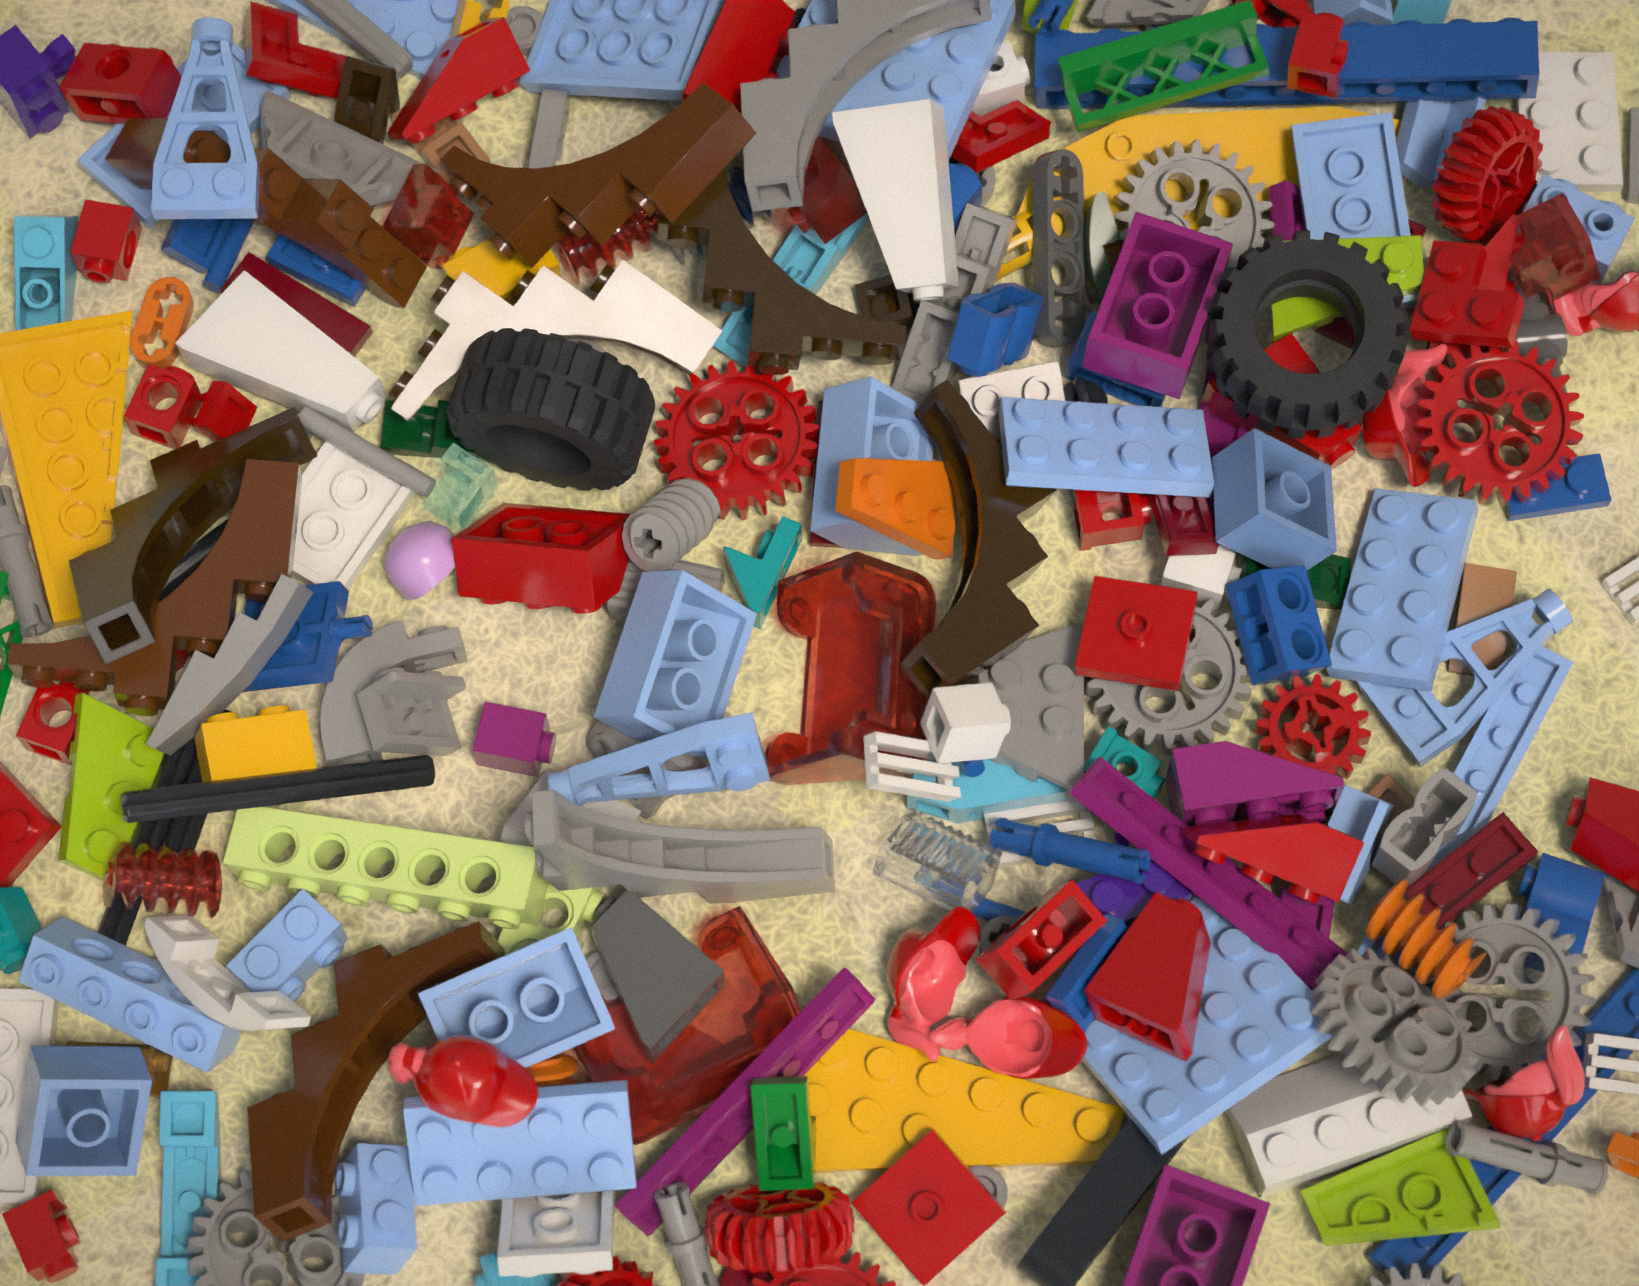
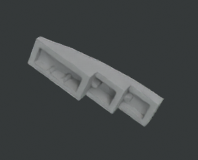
[892,203,1018,404]
[146,574,313,756]

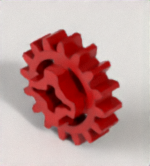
[1254,674,1371,780]

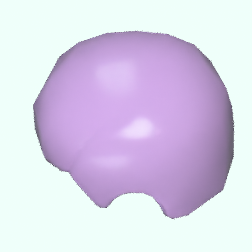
[385,520,455,600]

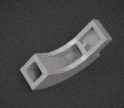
[320,620,468,767]

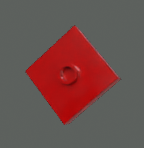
[1075,576,1198,691]
[851,1129,1007,1286]

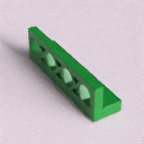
[1058,0,1269,132]

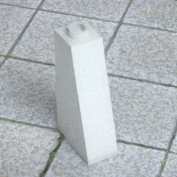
[832,99,959,301]
[175,270,387,432]

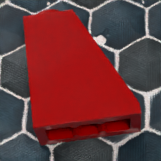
[1201,333,1362,469]
[1565,777,1639,892]
[1085,892,1211,1062]

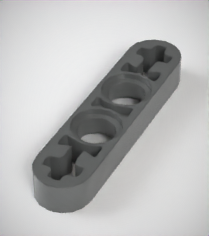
[1032,149,1085,347]

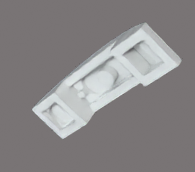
[144,915,311,1031]

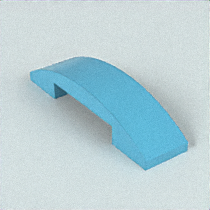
[155,1091,221,1286]

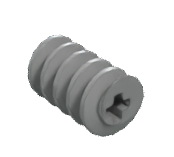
[622,478,720,572]

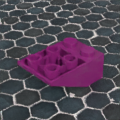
[1165,741,1345,826]

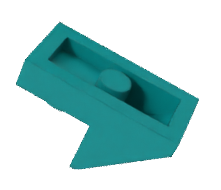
[723,516,802,629]

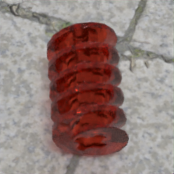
[556,208,667,285]
[102,841,222,919]

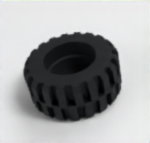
[1205,230,1409,439]
[447,328,656,491]

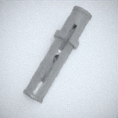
[0,485,54,638]
[1446,1120,1608,1194]

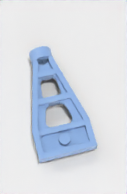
[151,17,260,219]
[1357,588,1573,767]
[548,712,770,806]

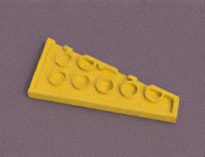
[0,310,133,629]
[804,1029,1125,1174]

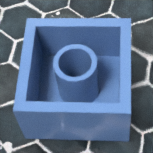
[1212,428,1337,571]
[15,1046,152,1176]

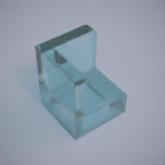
[423,443,499,533]

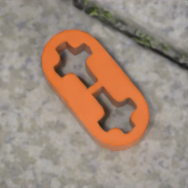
[130,277,194,369]

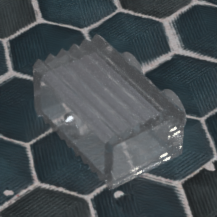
[872,807,1002,913]

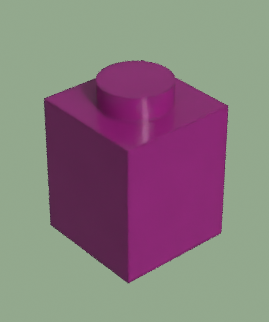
[472,701,556,777]

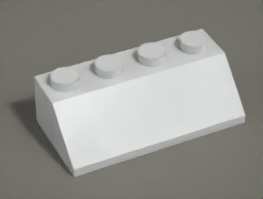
[1226,1040,1472,1199]

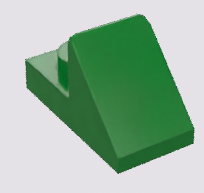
[751,1076,816,1191]

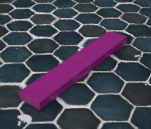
[1069,756,1348,989]
[615,967,876,1237]

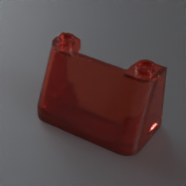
[765,551,936,785]
[570,906,801,1145]

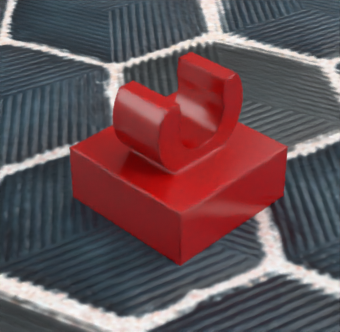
[188,380,257,442]

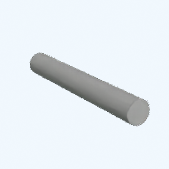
[299,406,436,497]

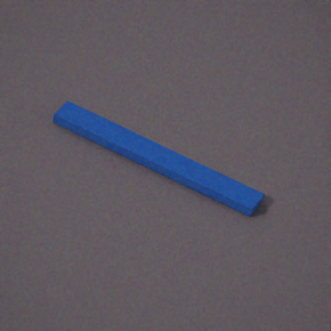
[1367,967,1639,1280]

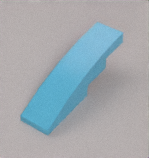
[713,182,869,370]

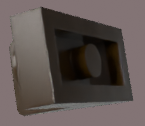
[334,56,400,145]

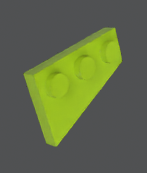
[1270,236,1424,343]
[59,693,164,882]
[1301,1127,1500,1246]

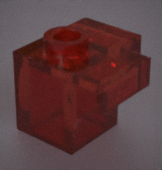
[382,164,475,269]
[1510,193,1601,301]

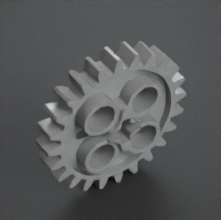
[1113,139,1274,271]
[1085,599,1252,756]
[1429,903,1596,1080]
[1311,948,1480,1106]
[188,1171,365,1286]

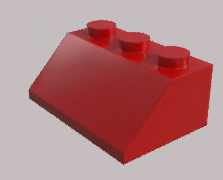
[682,0,795,158]
[452,503,631,614]

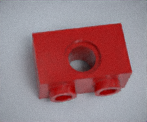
[58,42,182,125]
[976,879,1108,1000]

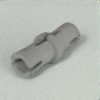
[654,1182,719,1286]

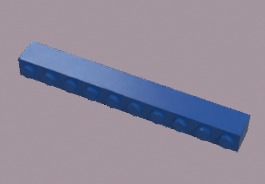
[1035,17,1539,110]

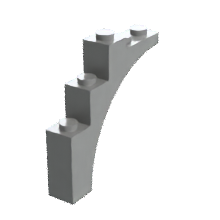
[740,0,992,212]
[525,790,835,904]

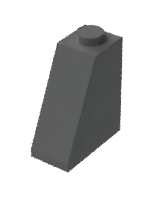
[591,890,725,1064]

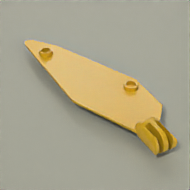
[996,106,1402,281]

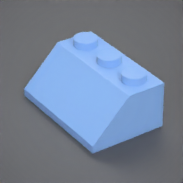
[810,376,934,556]
[593,570,757,759]
[418,927,615,1068]

